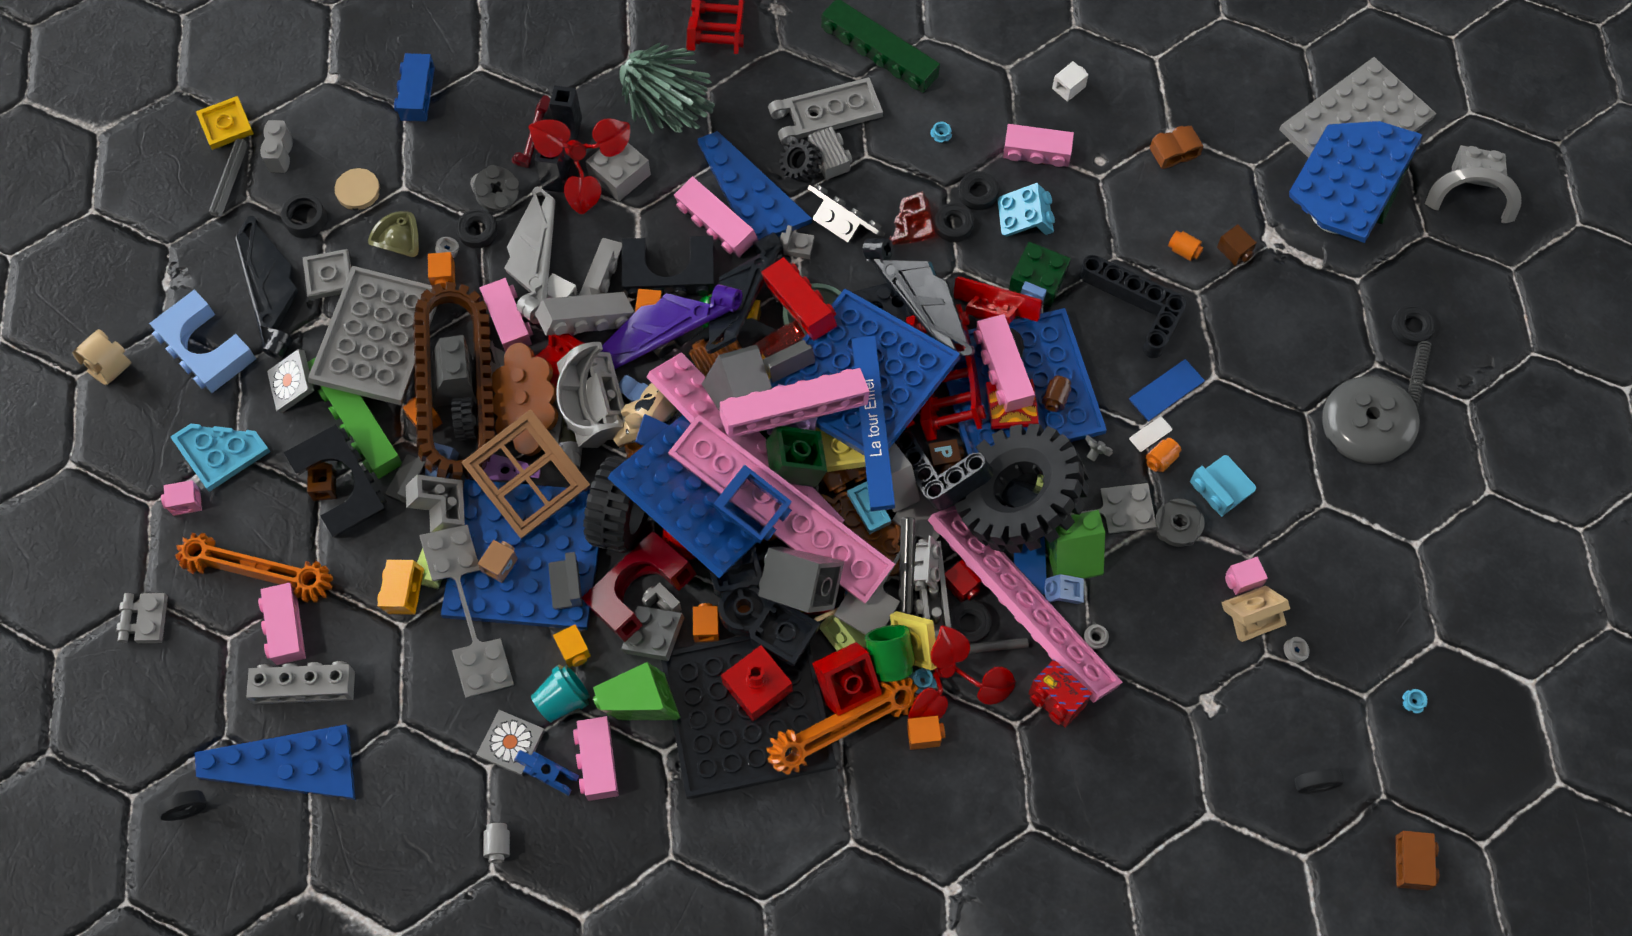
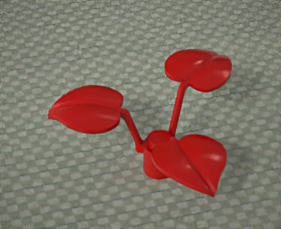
[528,118,630,214]
[908,626,1016,719]

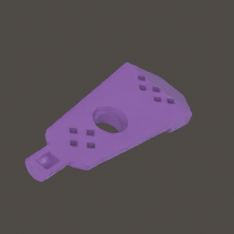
[484,454,541,481]

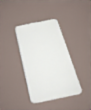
[1129,416,1172,452]

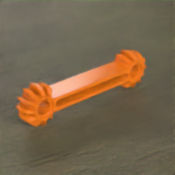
[175,533,333,603]
[766,677,919,775]

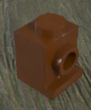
[307,462,337,501]

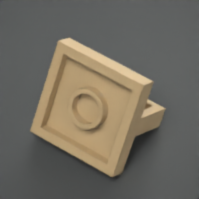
[1222,586,1290,642]

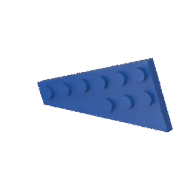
[195,724,356,800]

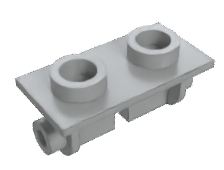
[913,536,942,591]

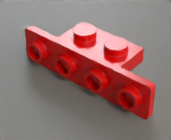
[953,276,1042,325]

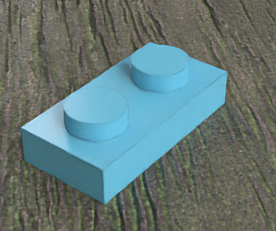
[847,482,891,534]

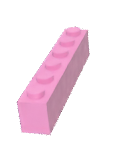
[720,368,870,438]

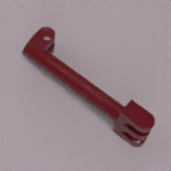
[512,95,550,168]

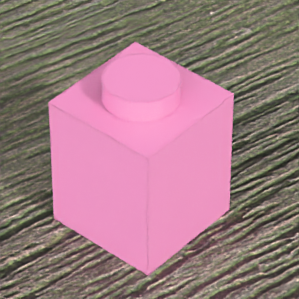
[1225,556,1268,595]

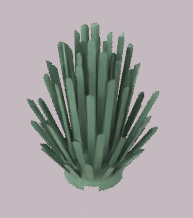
[620,43,715,134]

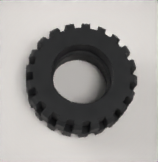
[583,456,648,553]

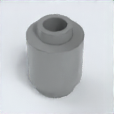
[483,823,510,863]

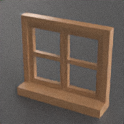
[461,409,591,539]

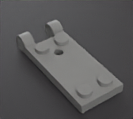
[768,77,883,146]

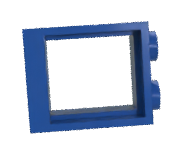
[713,464,792,543]

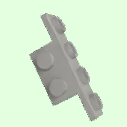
[579,238,622,296]

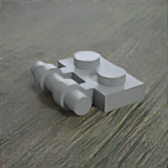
[116,593,168,643]

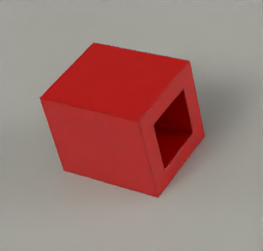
[944,560,982,602]

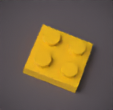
[196,96,254,150]

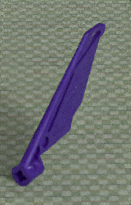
[601,284,743,369]

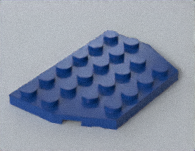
[1289,121,1422,243]

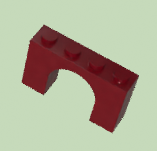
[582,531,697,642]

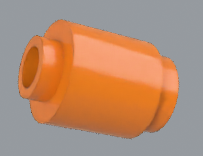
[1168,231,1204,261]
[1146,438,1181,472]

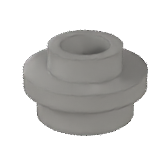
[1084,624,1109,649]

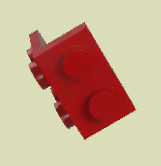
[535,333,585,389]

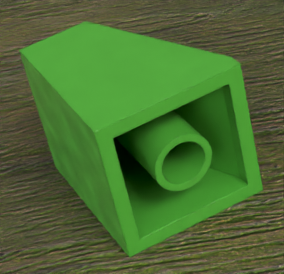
[1045,510,1105,579]
[593,662,680,720]

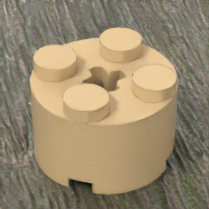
[72,329,131,385]

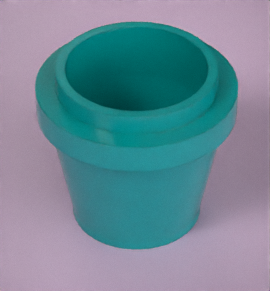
[531,664,590,723]

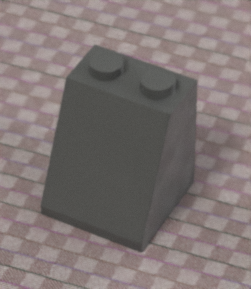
[430,335,476,407]
[702,345,772,412]
[758,547,844,613]

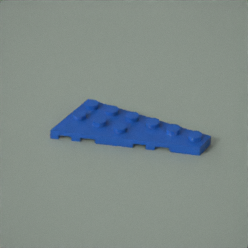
[698,131,812,248]

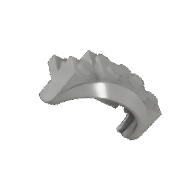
[556,342,625,448]

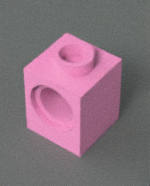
[161,480,202,516]

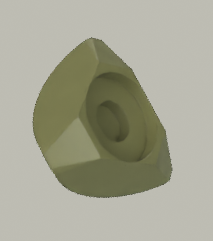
[368,211,419,257]

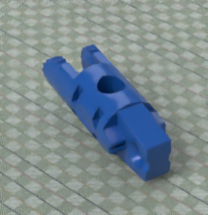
[514,750,579,796]

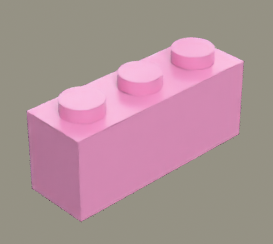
[1003,124,1074,167]
[479,278,533,352]
[258,583,306,665]
[573,716,619,801]

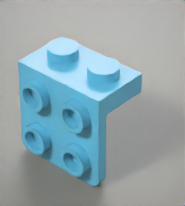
[998,183,1055,237]
[1190,455,1256,517]

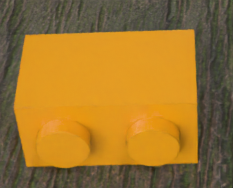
[377,560,424,615]

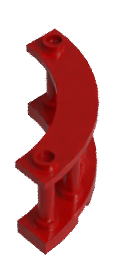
[686,0,744,54]
[906,304,986,441]

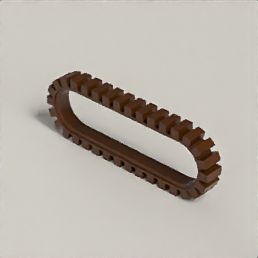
[413,282,495,480]

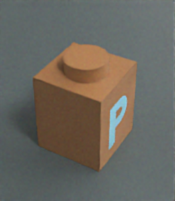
[478,540,518,583]

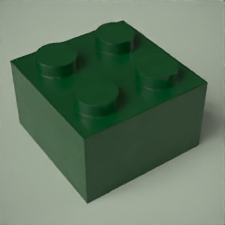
[1009,242,1071,307]
[766,426,827,487]

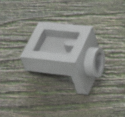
[780,225,814,259]
[642,583,682,612]

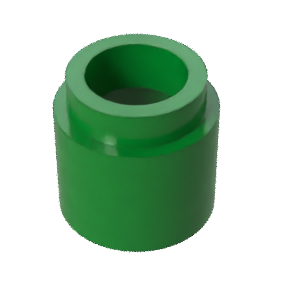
[865,625,915,682]

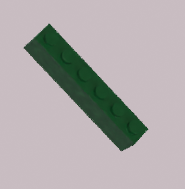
[821,0,940,93]

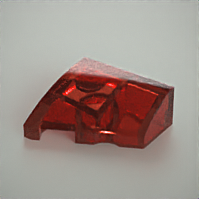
[889,192,936,245]
[748,320,805,360]

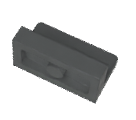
[763,340,815,382]
[386,454,426,504]
[548,552,583,610]

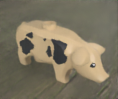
[613,383,678,448]

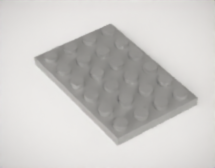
[1279,57,1436,158]
[308,266,437,405]

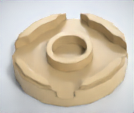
[334,168,380,210]

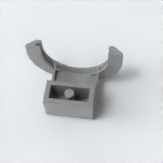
[1425,145,1521,223]

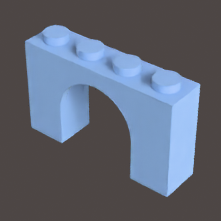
[149,289,256,393]

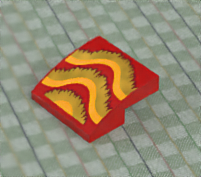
[986,379,1039,429]

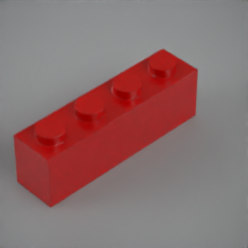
[761,257,837,341]

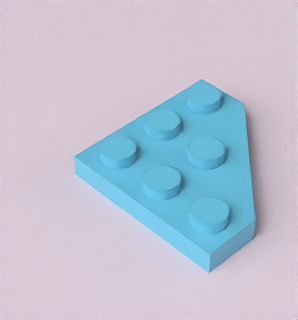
[170,424,270,492]

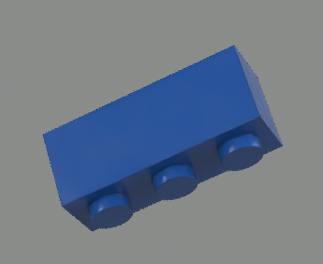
[394,53,435,121]

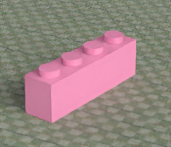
[674,176,758,257]
[974,314,1035,412]

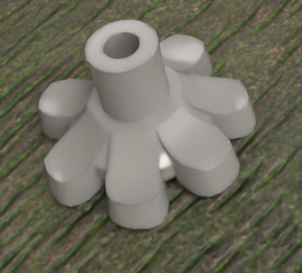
[1085,435,1113,461]

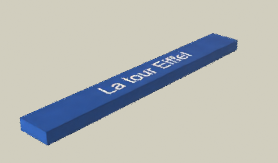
[852,336,895,511]

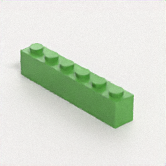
[307,357,402,479]

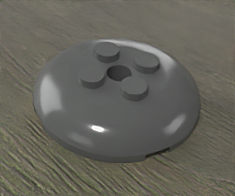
[1322,376,1420,464]

